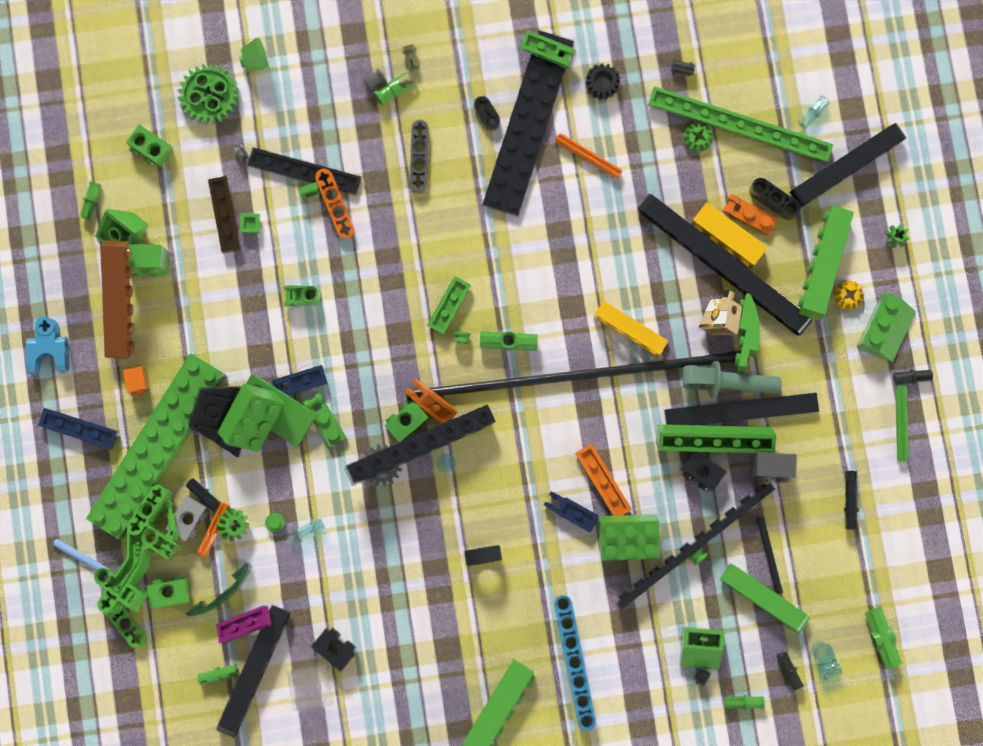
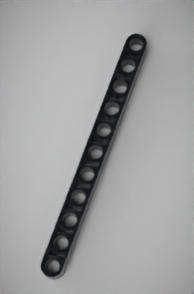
[637,194,812,336]

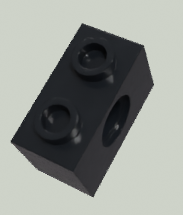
[680,452,727,492]
[311,627,357,672]

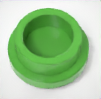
[265,513,285,533]

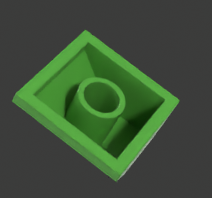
[95,209,149,244]

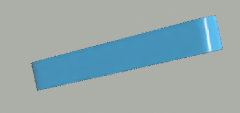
[554,595,596,731]

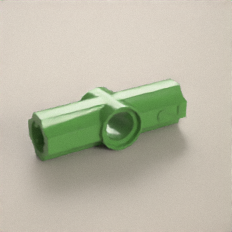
[480,331,538,351]
[864,607,902,669]

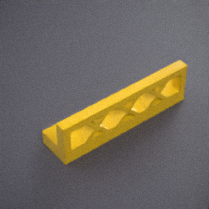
[593,301,668,358]

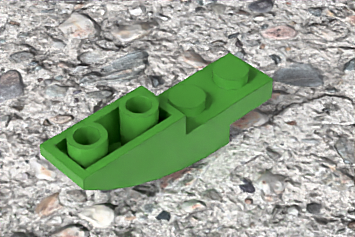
[734,293,760,373]

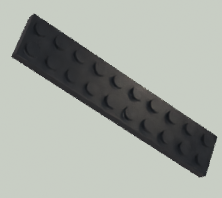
[482,30,574,217]

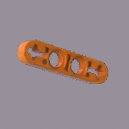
[315,169,355,239]

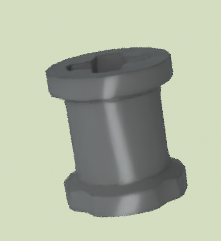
[363,69,388,93]

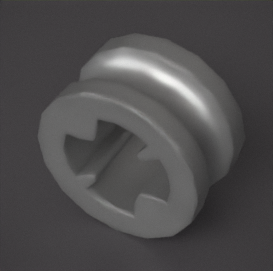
[233,142,249,161]

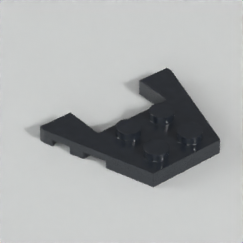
[188,385,262,458]

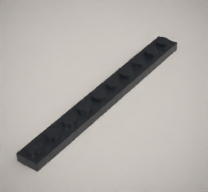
[616,483,775,609]

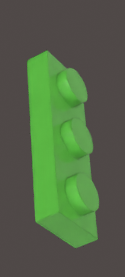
[427,276,471,335]

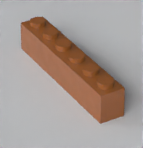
[100,241,135,359]

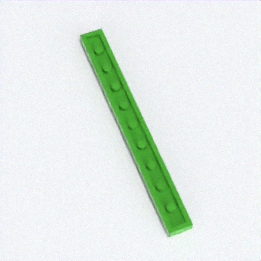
[648,86,834,164]

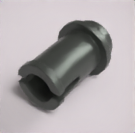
[671,60,696,76]

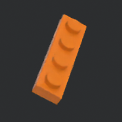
[575,443,632,516]

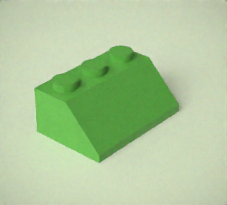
[857,292,916,363]

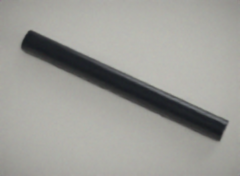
[757,517,783,594]

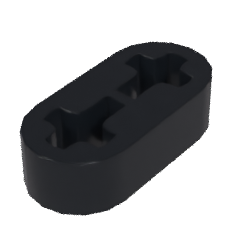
[474,96,500,131]

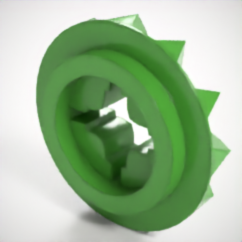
[683,122,714,152]

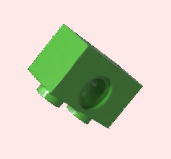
[384,400,429,442]
[146,576,192,609]

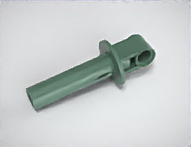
[683,361,782,398]

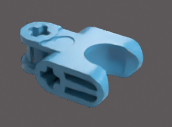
[26,316,69,375]

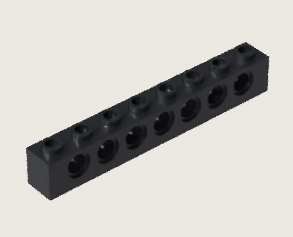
[344,404,496,486]

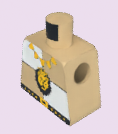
[699,290,742,335]

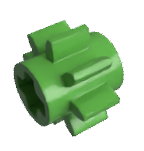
[884,224,910,248]

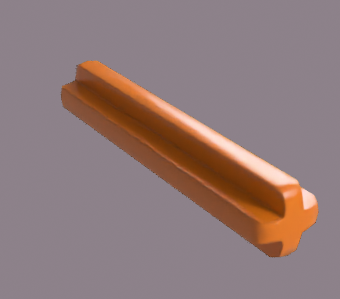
[197,502,230,557]

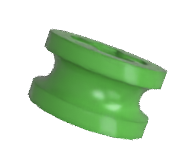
[453,332,470,344]
[689,547,708,566]

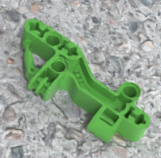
[94,485,181,615]

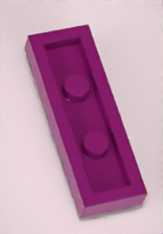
[216,605,272,644]

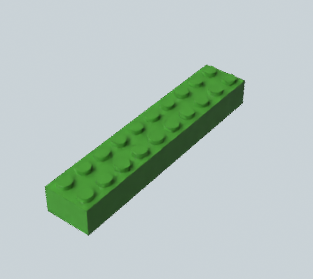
[86,353,227,539]

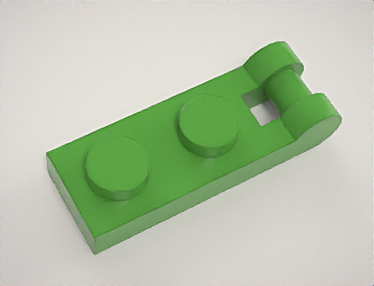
[520,30,576,69]
[303,392,347,448]

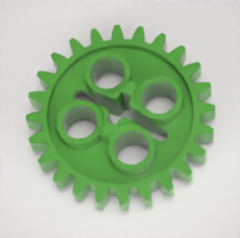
[178,63,240,125]

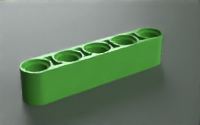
[720,563,810,634]

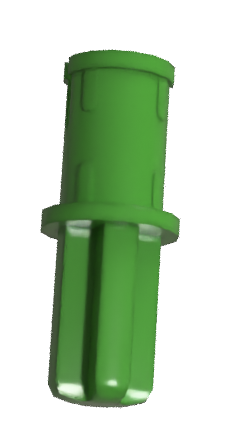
[80,182,101,220]
[724,695,765,711]

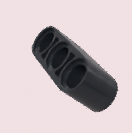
[749,178,801,220]

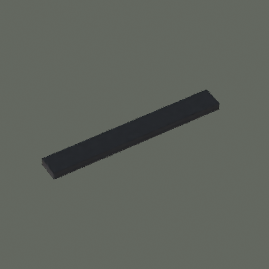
[664,392,819,425]

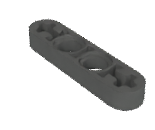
[410,120,429,194]

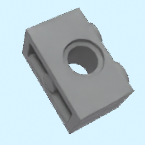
[166,496,209,541]

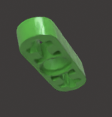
[105,604,147,648]

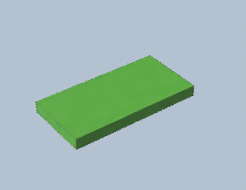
[246,373,318,447]

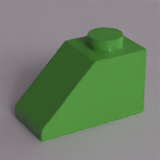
[239,37,270,73]

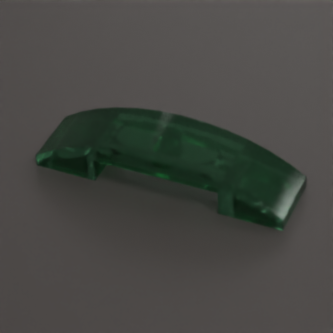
[186,562,252,617]

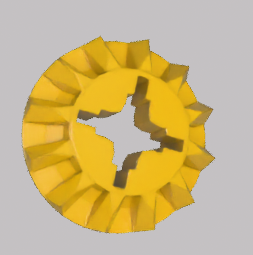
[834,280,865,310]

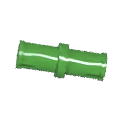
[197,664,239,686]

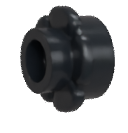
[694,668,711,687]

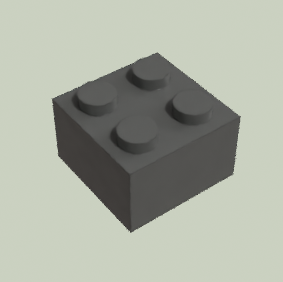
[750,452,797,483]

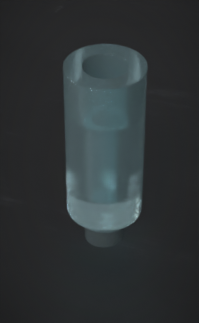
[287,517,326,544]

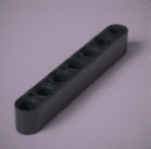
[789,122,907,208]
[216,605,291,738]

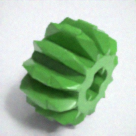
[215,508,250,541]

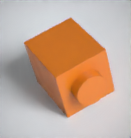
[123,366,150,397]

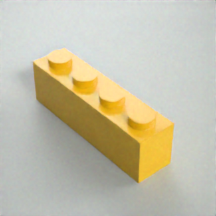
[691,202,768,269]

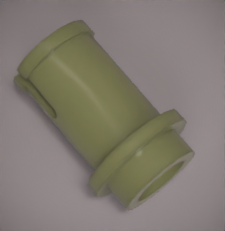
[402,44,420,70]

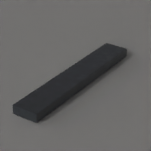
[247,147,362,196]

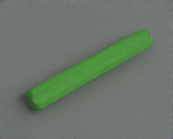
[895,385,909,462]

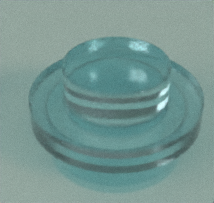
[437,454,456,473]

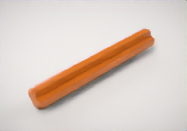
[555,133,622,179]

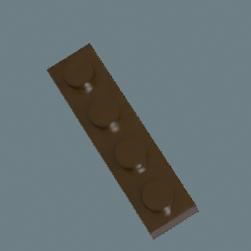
[208,176,241,254]

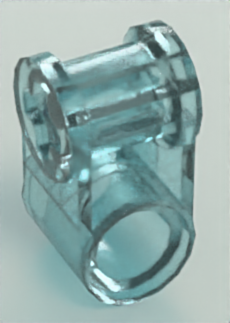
[811,641,842,681]

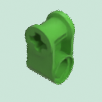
[284,285,321,307]

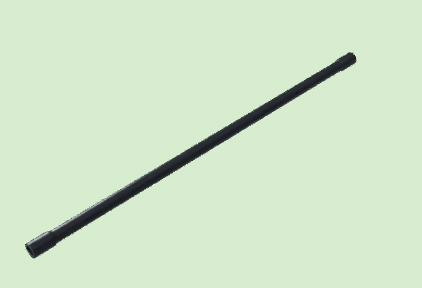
[406,350,749,401]

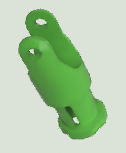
[374,71,417,106]

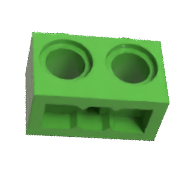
[126,124,173,168]

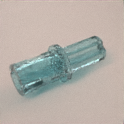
[798,96,830,129]

